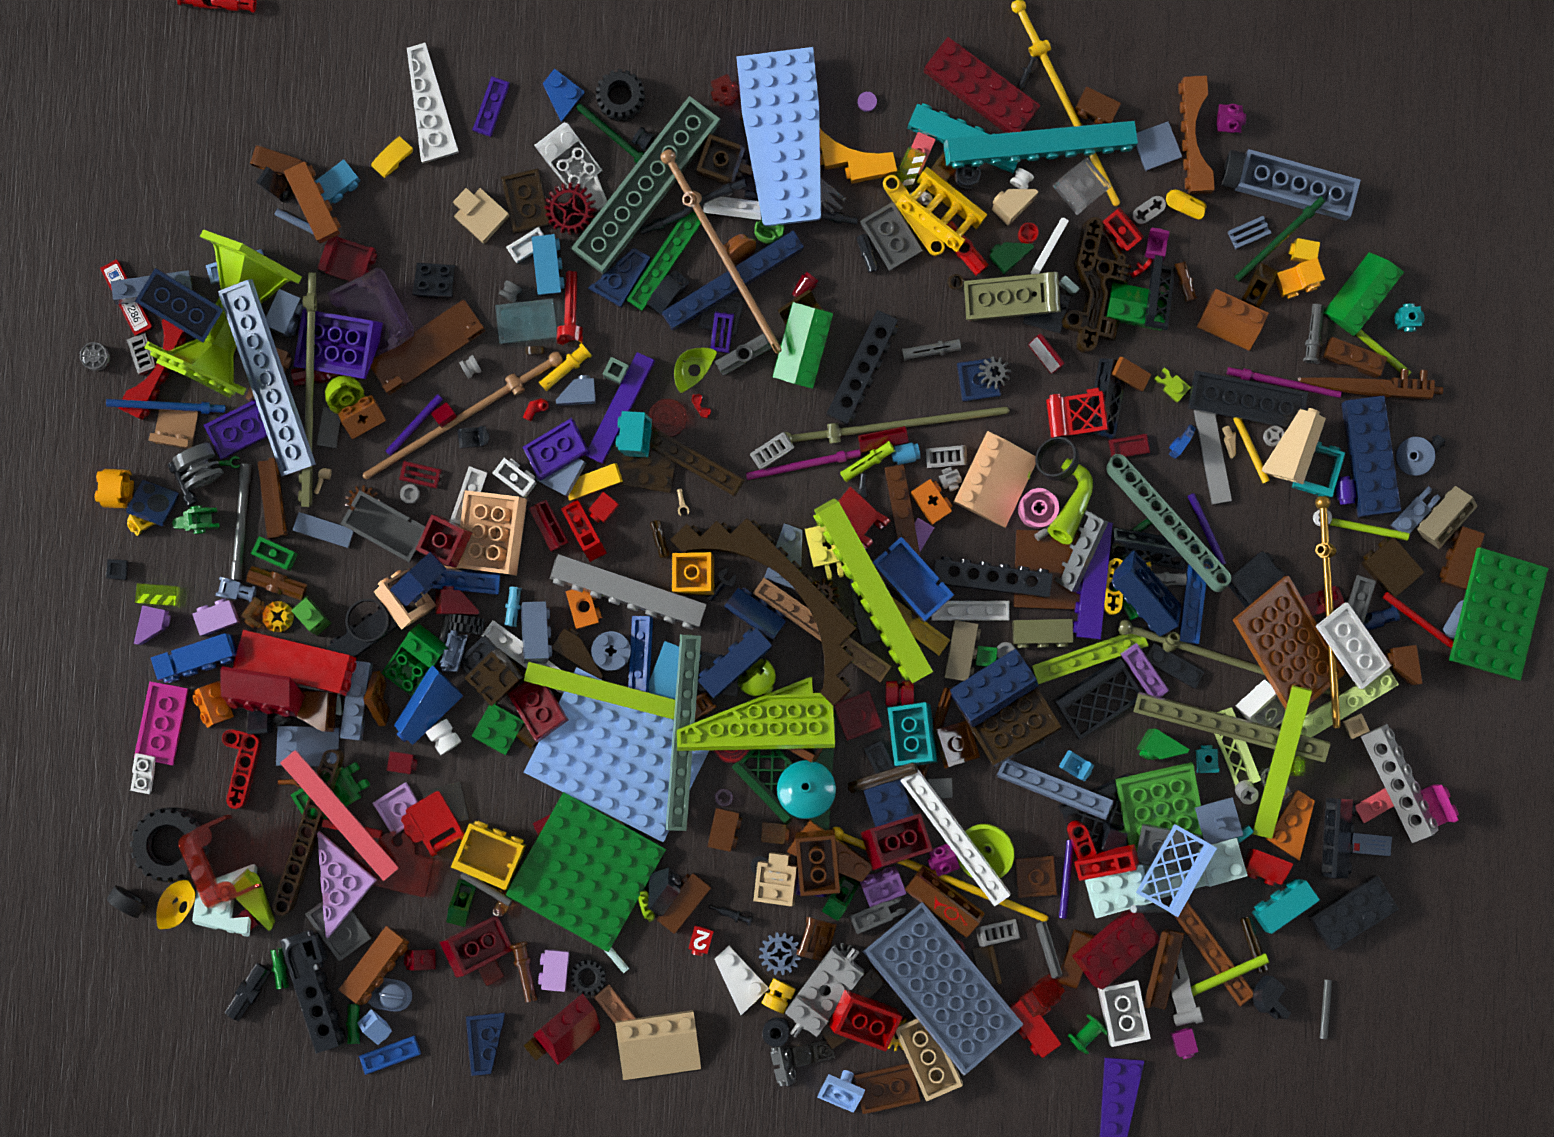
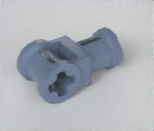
[215,577,257,603]

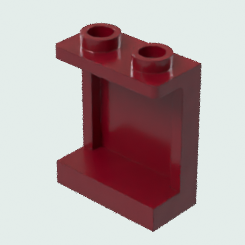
[317,236,377,287]

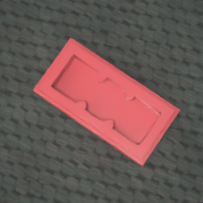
[903,132,936,175]
[1355,788,1394,823]

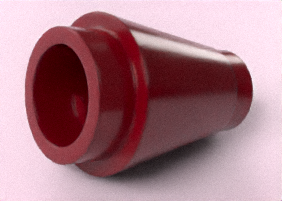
[792,272,818,297]

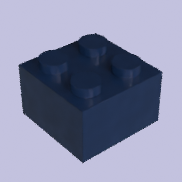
[390,552,446,606]
[863,778,913,827]

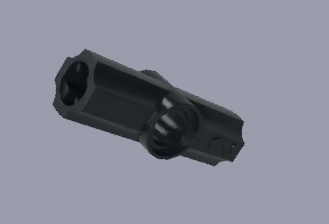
[225,962,271,1022]

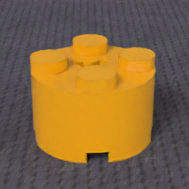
[95,469,134,509]

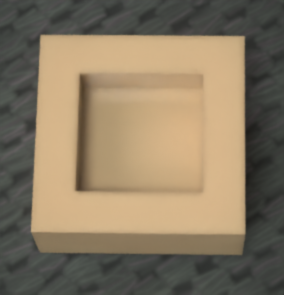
[1343,713,1370,739]

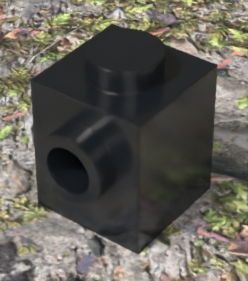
[1097,822,1128,852]

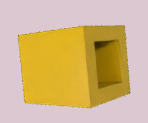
[1289,238,1320,262]

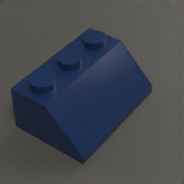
[725,588,786,641]

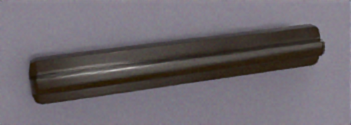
[848,762,918,793]

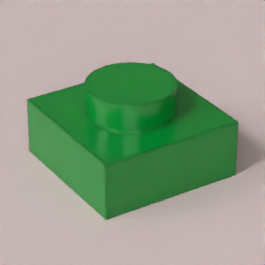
[976,646,997,667]

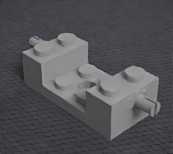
[785,947,864,1038]

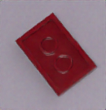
[508,681,569,742]

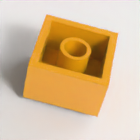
[672,552,714,595]

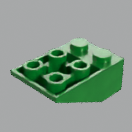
[382,624,449,697]

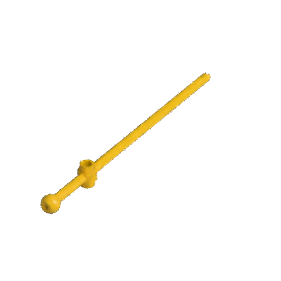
[1011,0,1120,206]
[832,827,1049,922]

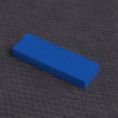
[359,1035,421,1075]

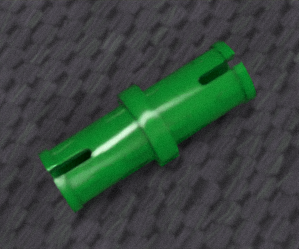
[270,948,289,989]
[346,1004,360,1044]

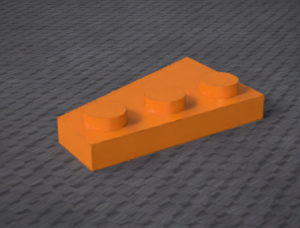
[1266,790,1315,861]

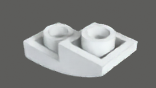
[130,753,155,794]

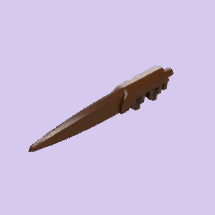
[1298,369,1443,400]

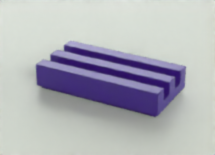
[710,311,734,353]

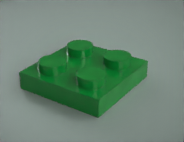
[472,705,524,755]

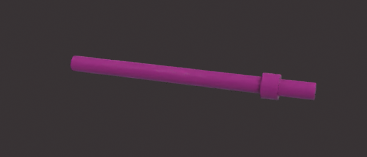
[1226,367,1342,398]
[746,449,861,480]

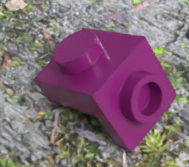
[1145,228,1170,261]

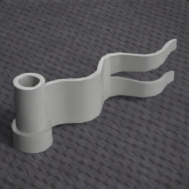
[1171,949,1204,1026]

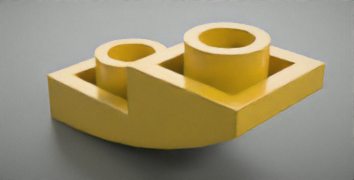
[371,136,413,178]

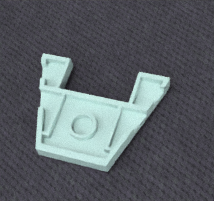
[192,864,257,937]

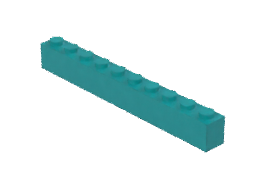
[943,121,1138,168]

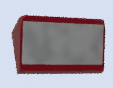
[1028,333,1064,374]

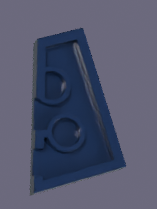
[588,248,651,308]
[466,1012,505,1076]

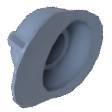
[368,978,412,1011]

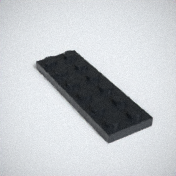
[1188,370,1308,429]

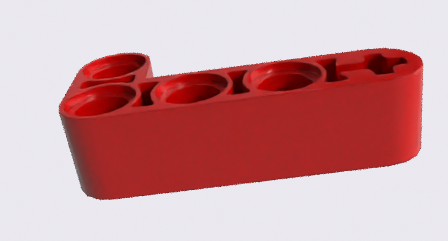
[222,730,262,809]

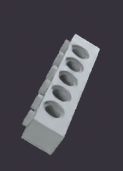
[1361,724,1438,843]

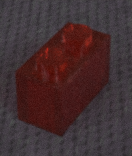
[1019,973,1065,1017]

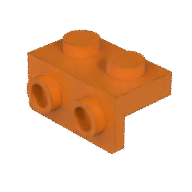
[193,681,234,728]

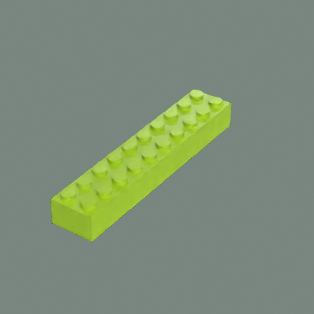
[813,499,933,683]

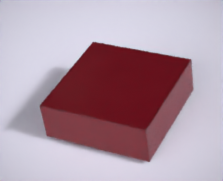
[431,402,457,428]

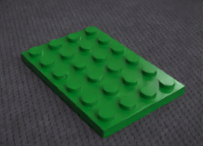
[1449,548,1548,681]

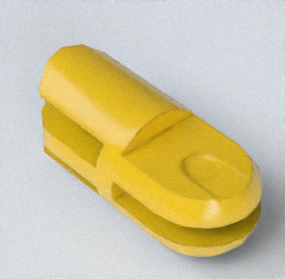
[1166,189,1207,220]

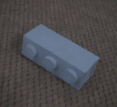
[521,602,552,664]

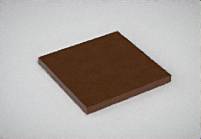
[1014,530,1081,610]

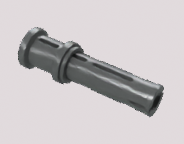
[1303,304,1325,364]

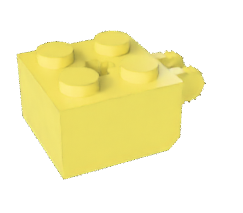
[805,526,844,580]

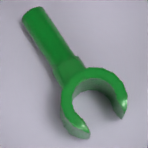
[218,456,240,469]

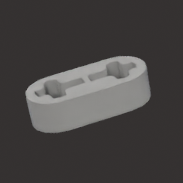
[1132,196,1166,225]

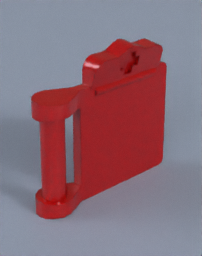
[401,791,465,857]

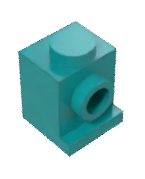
[1196,745,1219,773]

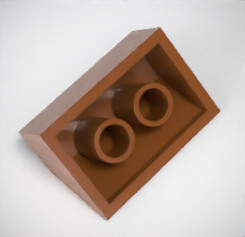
[1197,289,1269,351]

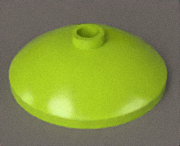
[957,824,1015,878]

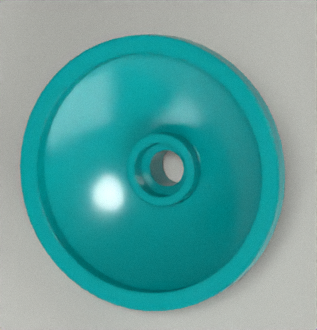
[777,760,836,819]

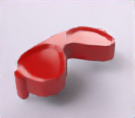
[1130,258,1154,278]
[692,394,711,419]

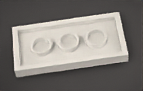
[1316,603,1392,689]

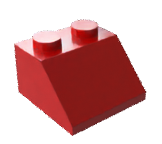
[1244,848,1293,887]

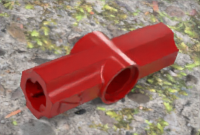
[947,221,989,276]

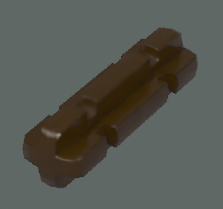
[650,520,669,558]

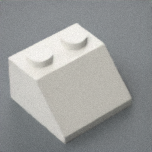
[1236,680,1285,728]

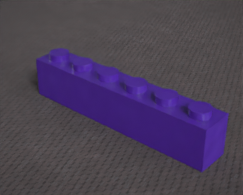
[1073,522,1113,640]

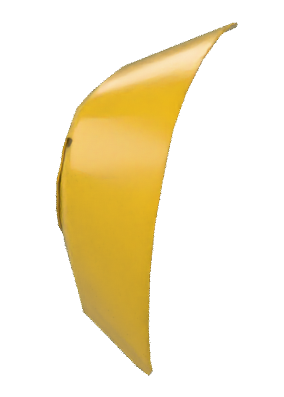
[156,880,195,930]

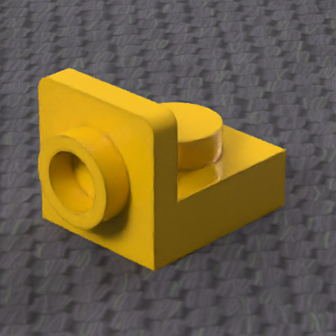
[127,514,155,536]

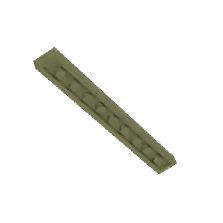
[1134,692,1330,762]

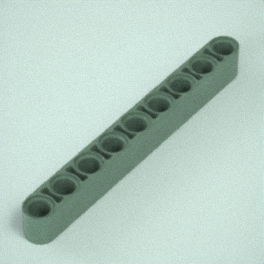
[1106,454,1231,592]

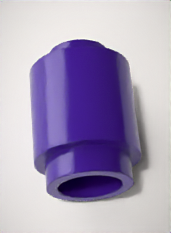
[1335,476,1357,505]

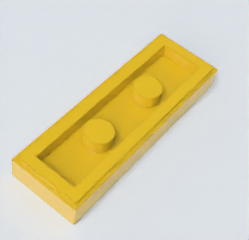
[568,463,623,501]

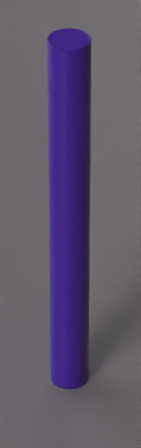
[385,394,443,456]
[1188,493,1226,565]
[1059,840,1074,919]

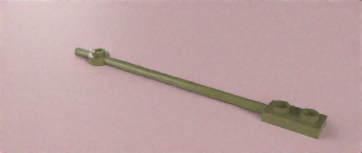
[298,273,317,507]

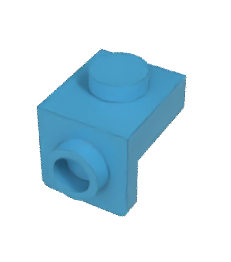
[1059,750,1094,781]

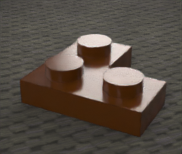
[363,671,390,726]

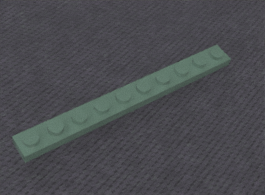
[666,634,701,831]

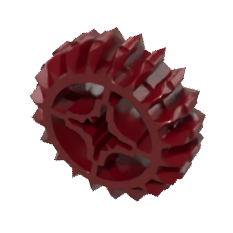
[544,182,597,235]

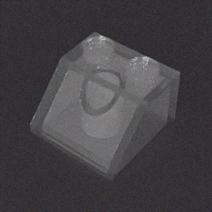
[1053,157,1112,215]

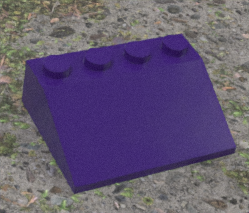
[294,309,383,379]

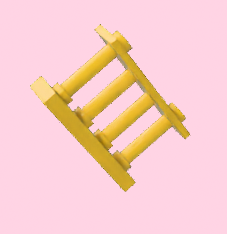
[896,167,987,252]

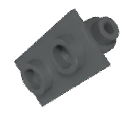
[770,1044,796,1086]

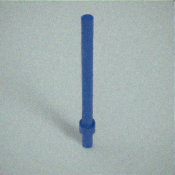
[106,399,225,414]

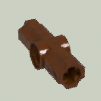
[246,566,308,600]

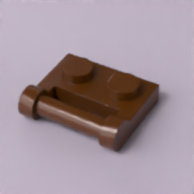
[796,916,837,961]

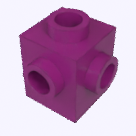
[1216,104,1246,133]
[927,844,960,876]

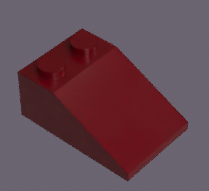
[440,915,513,978]

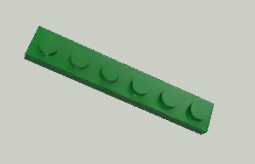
[626,211,706,311]

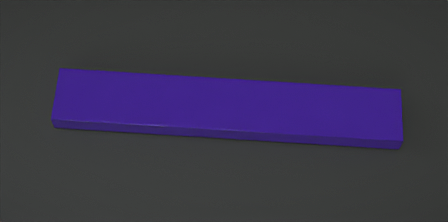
[585,352,655,464]

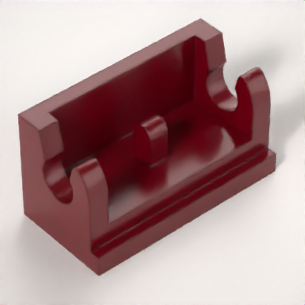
[1301,585,1345,616]

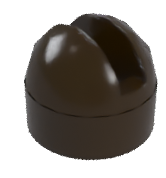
[947,274,964,290]

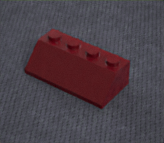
[221,666,305,717]

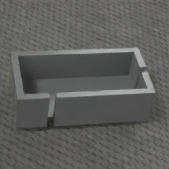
[341,490,425,562]

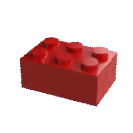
[828,990,902,1052]

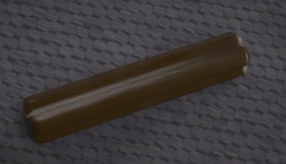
[1240,916,1268,973]

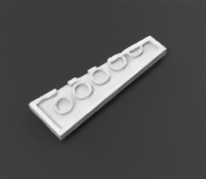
[407,43,459,164]

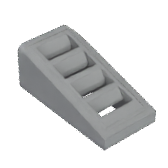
[127,333,157,376]
[750,432,794,470]
[926,445,968,468]
[975,919,1020,947]

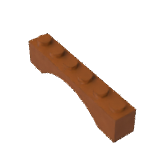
[1178,76,1214,195]

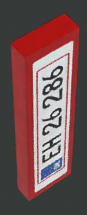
[100,259,153,336]

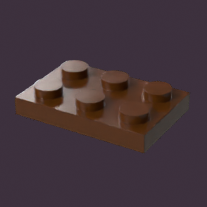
[854,1063,920,1114]

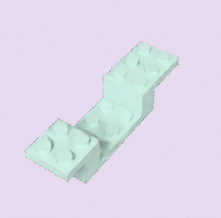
[1085,838,1247,918]

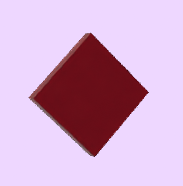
[833,691,883,741]

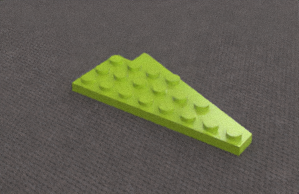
[677,677,835,751]

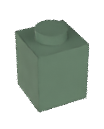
[603,357,629,385]

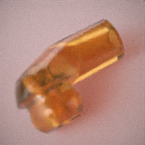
[492,889,509,917]

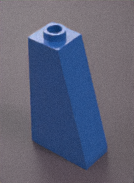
[394,665,463,745]

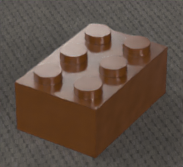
[795,829,840,896]

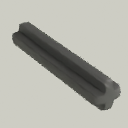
[1036,921,1063,979]

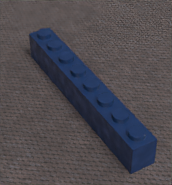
[662,231,804,331]

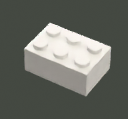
[1097,979,1151,1047]

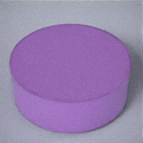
[858,92,877,112]

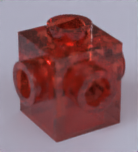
[710,74,739,107]

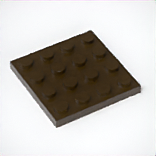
[955,688,1062,767]

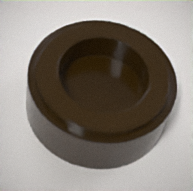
[525,346,545,355]

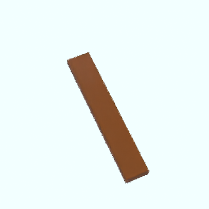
[1172,901,1253,1007]

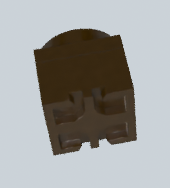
[465,648,525,706]

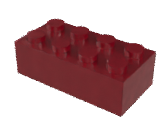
[1072,909,1160,990]

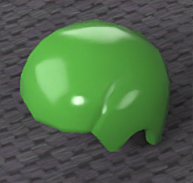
[754,218,784,244]

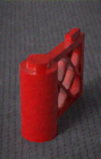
[1046,388,1108,438]

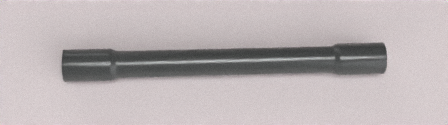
[230,463,252,580]

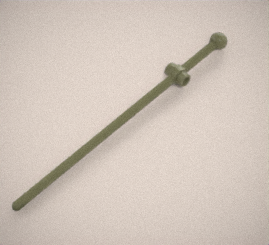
[780,407,1010,447]
[1118,620,1341,696]

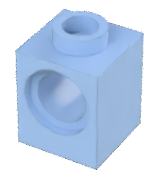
[358,1009,392,1045]

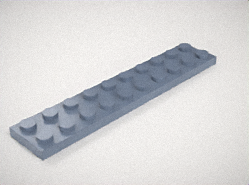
[218,279,316,476]

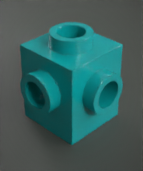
[1395,304,1424,332]

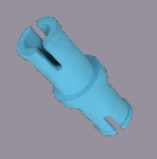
[504,587,522,627]

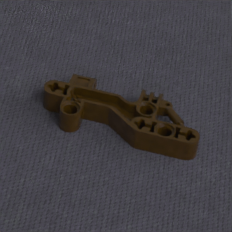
[1062,217,1132,353]

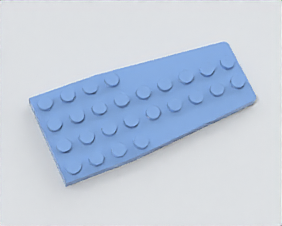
[737,47,821,226]

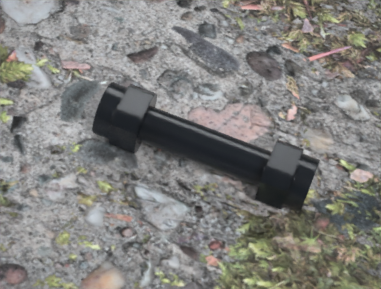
[167,461,198,506]

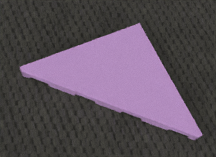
[317,831,377,938]

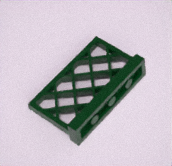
[732,749,809,825]

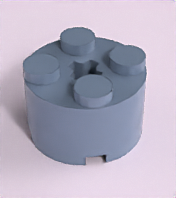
[591,631,631,671]

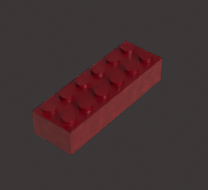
[924,37,1040,133]

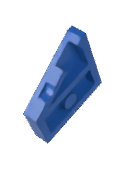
[543,69,585,122]
[1168,424,1196,459]

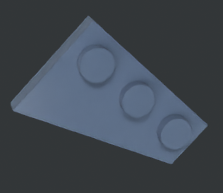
[764,523,802,589]

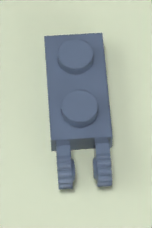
[1390,486,1441,534]

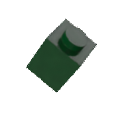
[989,242,1034,275]
[822,875,860,921]
[446,879,477,927]

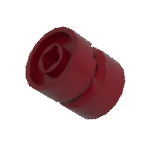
[885,681,914,706]

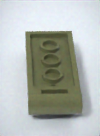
[964,272,1061,321]

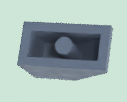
[556,375,596,406]

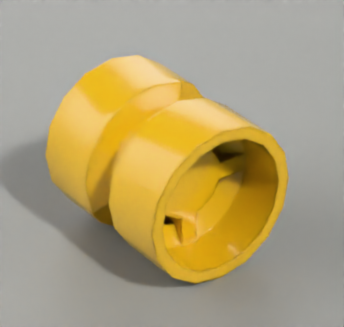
[761,978,796,1014]

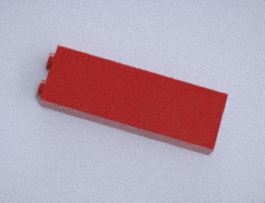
[233,630,357,696]

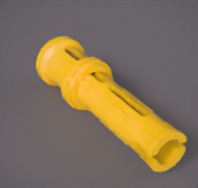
[539,343,592,391]

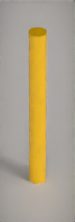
[1233,418,1270,483]

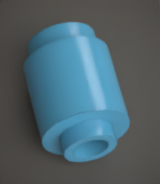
[891,443,920,465]

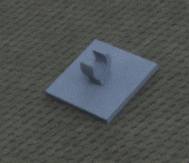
[1195,797,1243,844]

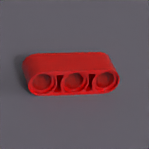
[1067,820,1097,860]

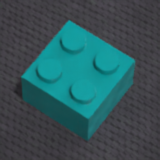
[616,411,652,458]

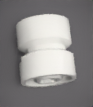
[426,719,462,755]

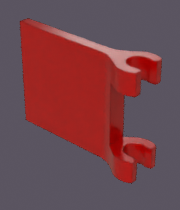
[838,487,890,549]

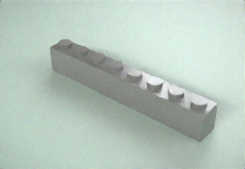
[549,554,706,630]

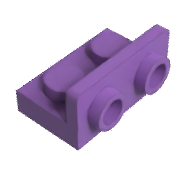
[860,866,906,907]

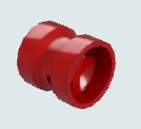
[1018,222,1038,244]

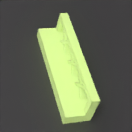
[1214,707,1261,787]

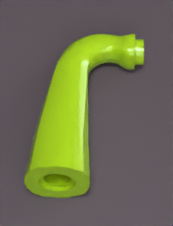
[1047,458,1093,544]

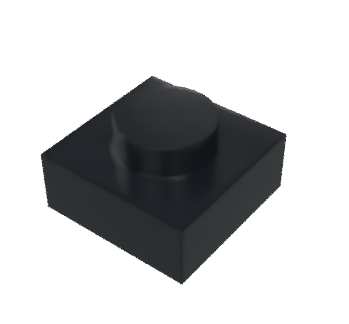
[106,559,128,580]

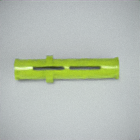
[840,441,895,482]

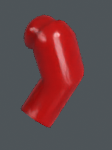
[523,399,549,421]

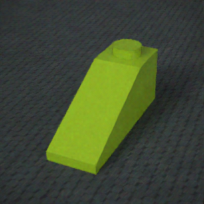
[227,868,275,931]

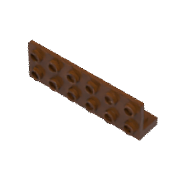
[370,300,486,395]

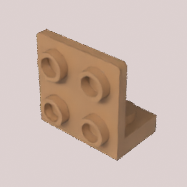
[149,409,199,449]

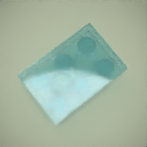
[495,299,557,344]

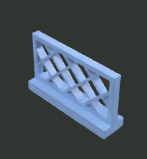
[1136,824,1217,917]

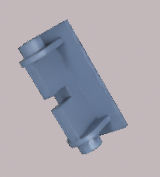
[440,630,468,672]

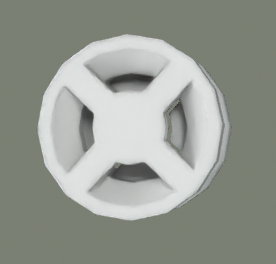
[1010,168,1034,189]

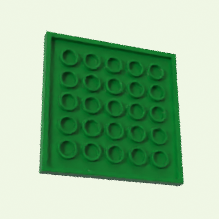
[506,792,666,952]

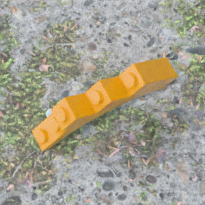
[820,129,897,184]

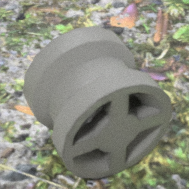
[459,355,482,379]
[1263,426,1285,447]
[1235,780,1259,804]

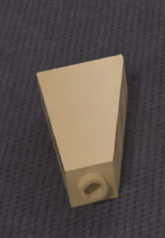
[1262,408,1326,484]

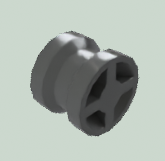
[498,280,523,303]

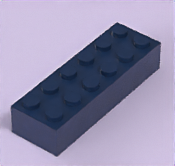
[1341,396,1401,518]

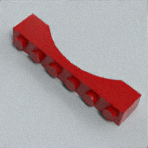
[118,319,187,420]

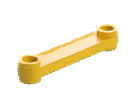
[883,175,945,256]

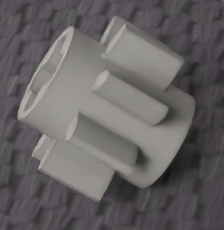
[939,467,962,492]

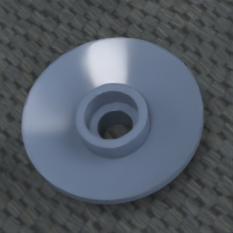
[1396,437,1435,476]

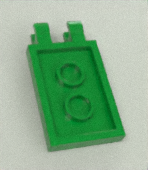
[291,762,370,819]

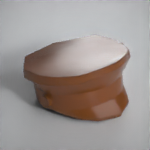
[723,234,756,266]

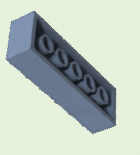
[1235,149,1361,221]

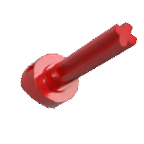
[557,271,583,345]

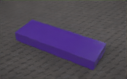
[472,76,510,137]

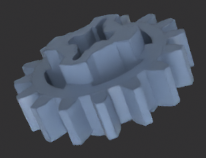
[759,932,801,975]

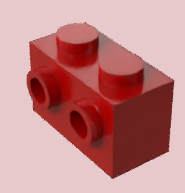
[1103,207,1144,251]

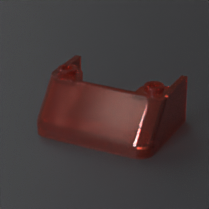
[178,815,262,908]

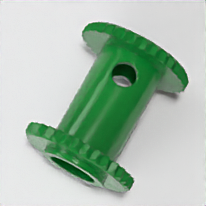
[1068,1015,1108,1055]

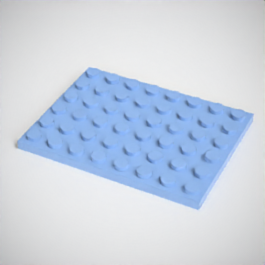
[524,667,709,842]

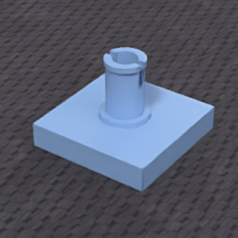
[817,1070,865,1113]

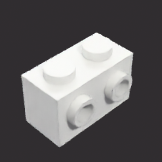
[493,458,537,498]

